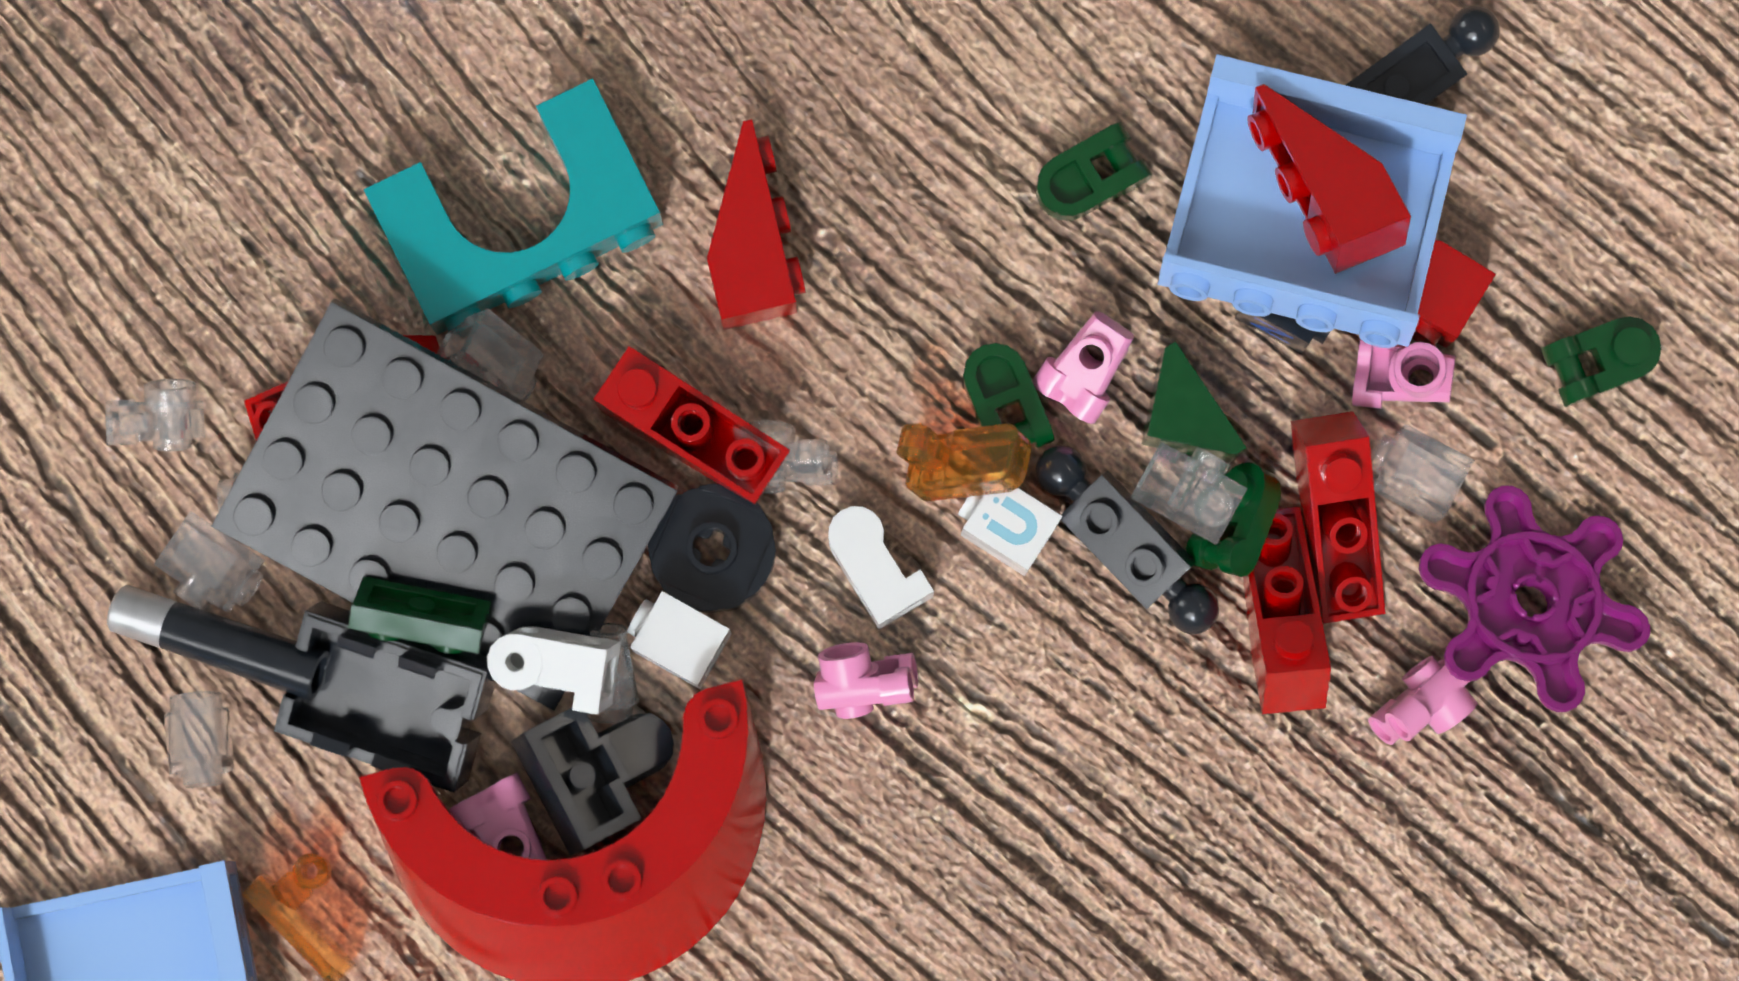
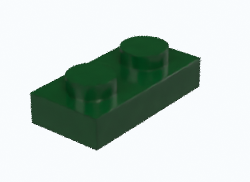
[348,576,491,654]

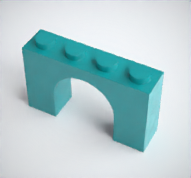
[363,78,663,336]

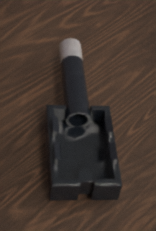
[107,585,496,793]

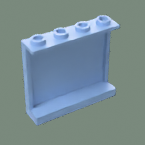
[1158,54,1467,348]
[0,860,258,981]

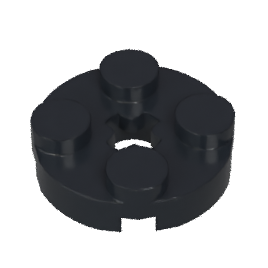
[648,484,776,613]

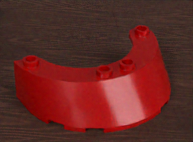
[359,679,766,981]

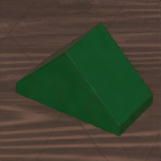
[1141,341,1247,463]

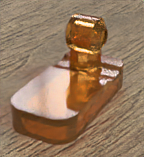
[896,423,1032,501]
[242,853,356,981]

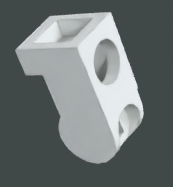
[828,506,934,630]
[487,626,621,714]

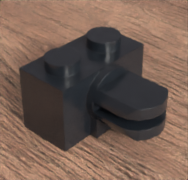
[511,707,674,856]

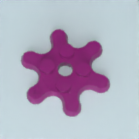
[1418,485,1650,712]

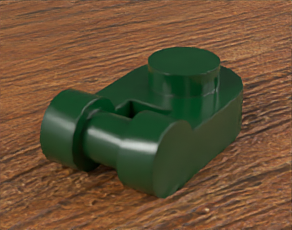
[1036,122,1153,221]
[1541,316,1662,407]
[962,343,1055,465]
[1186,462,1281,577]

